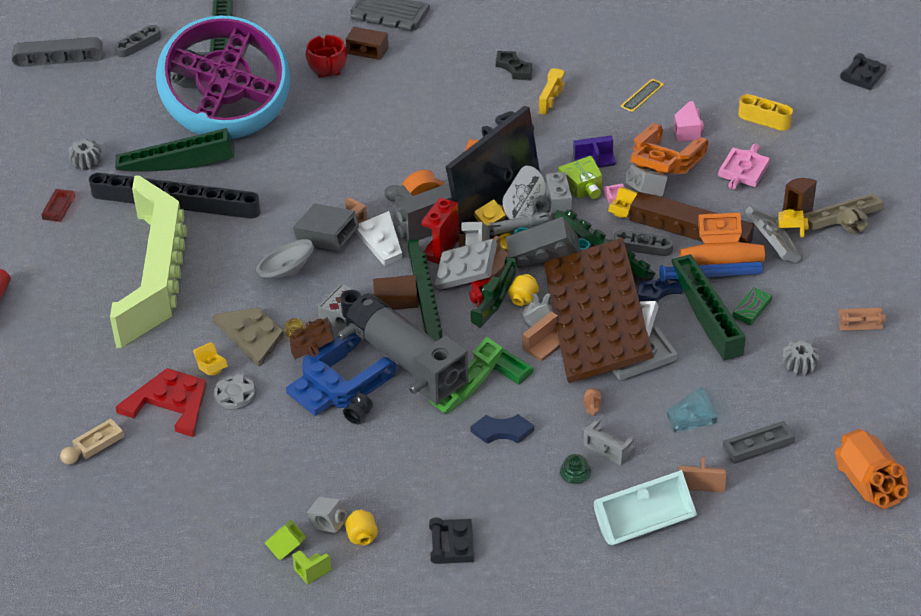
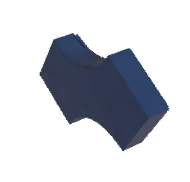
[637,278,683,303]
[470,414,534,444]

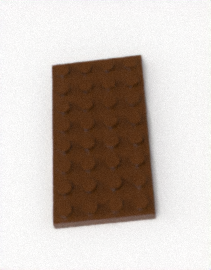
[543,238,654,383]

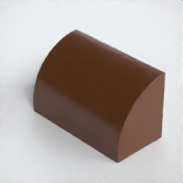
[782,178,817,214]
[373,275,418,310]

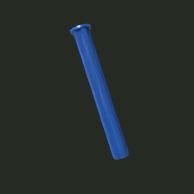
[659,262,763,282]

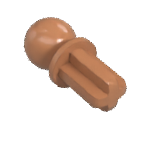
[584,388,602,416]

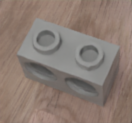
[626,164,668,196]
[545,172,572,218]

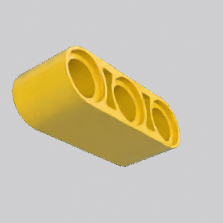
[738,94,793,131]

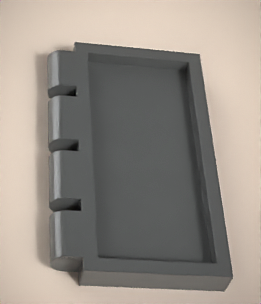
[350,0,430,31]

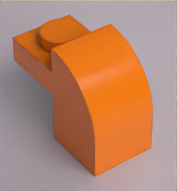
[402,170,445,196]

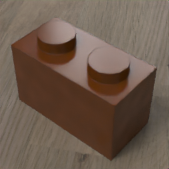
[346,26,388,60]

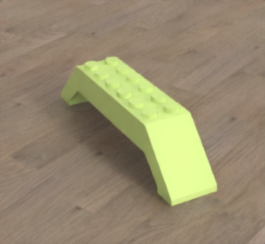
[110,176,187,348]

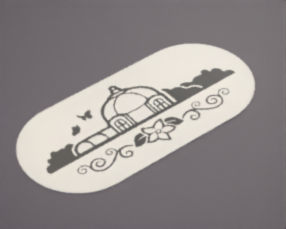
[503,166,546,219]

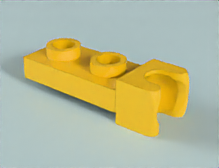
[539,68,565,115]

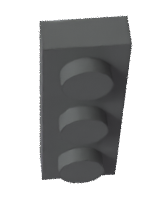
[723,421,795,463]

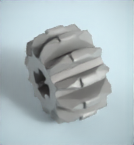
[68,139,102,170]
[782,339,820,376]

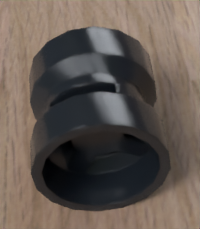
[343,393,373,424]

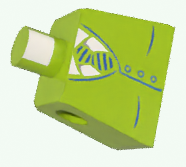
[558,156,602,199]

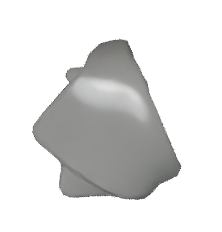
[523,293,553,327]

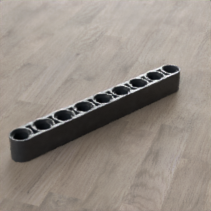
[88,173,261,219]

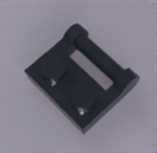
[840,53,887,90]
[429,517,474,564]

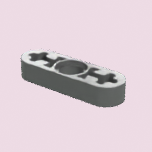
[114,25,161,57]
[614,230,673,256]

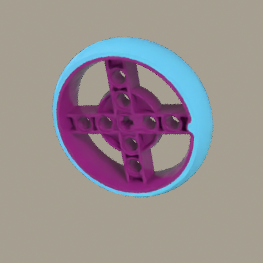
[156,16,290,139]

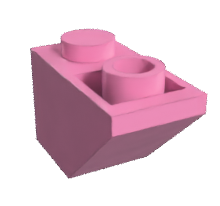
[674,101,704,142]

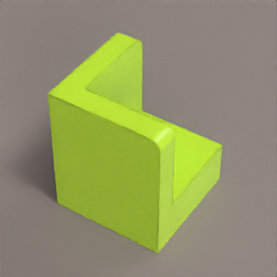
[264,519,306,560]
[292,550,331,585]

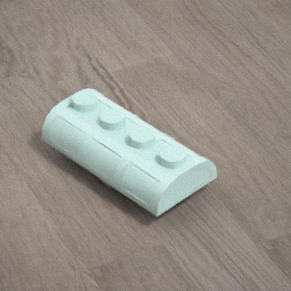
[594,470,697,545]

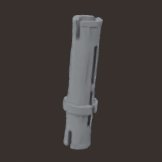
[489,212,549,236]

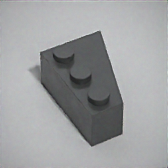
[505,217,581,267]

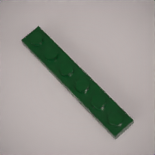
[554,209,656,280]

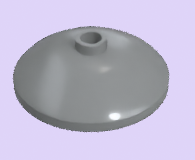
[256,239,314,279]

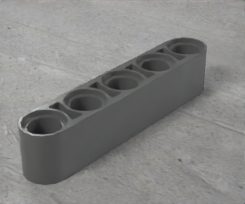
[12,37,103,67]

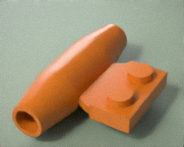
[679,213,765,265]

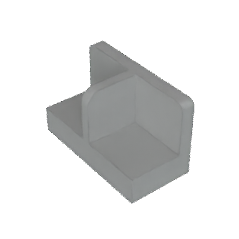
[462,222,490,246]

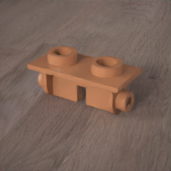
[839,308,885,331]

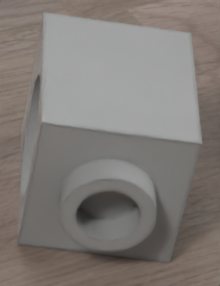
[306,497,349,533]

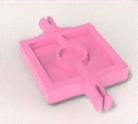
[718,144,770,190]

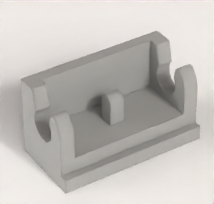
[583,420,635,465]

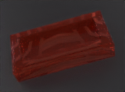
[41,189,75,222]

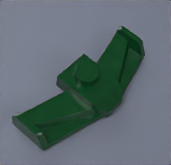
[470,257,516,328]

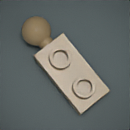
[60,418,124,465]

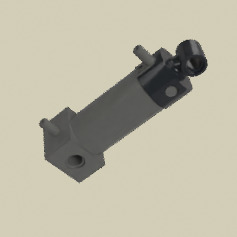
[338,289,469,405]

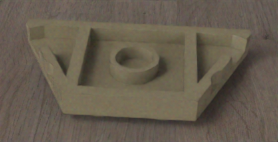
[212,307,283,367]

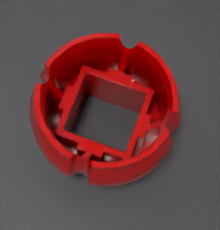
[305,34,348,78]

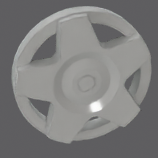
[214,374,256,409]

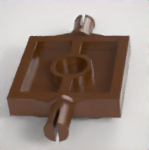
[289,317,334,359]

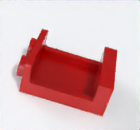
[421,198,459,264]

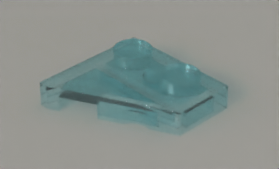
[667,387,718,432]

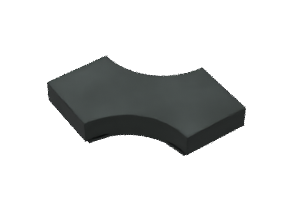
[496,51,533,80]

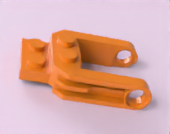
[630,123,709,174]

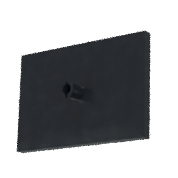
[445,106,540,234]

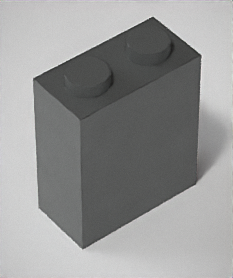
[293,203,359,251]

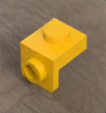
[608,187,638,218]
[474,200,506,227]
[778,209,808,237]
[193,342,228,375]

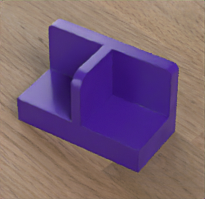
[573,135,616,168]

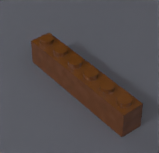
[629,192,754,243]

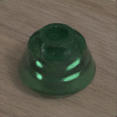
[560,454,591,484]

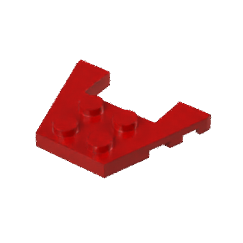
[116,368,206,437]

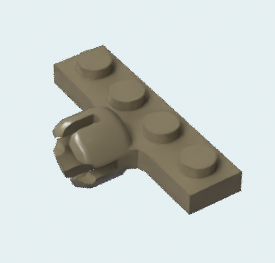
[803,193,884,234]

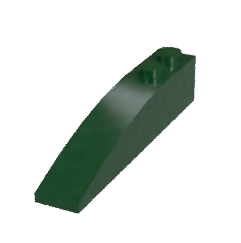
[115,128,235,171]
[671,254,746,361]

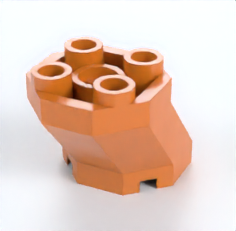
[835,429,909,510]

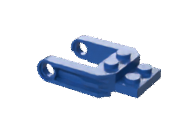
[286,333,397,416]

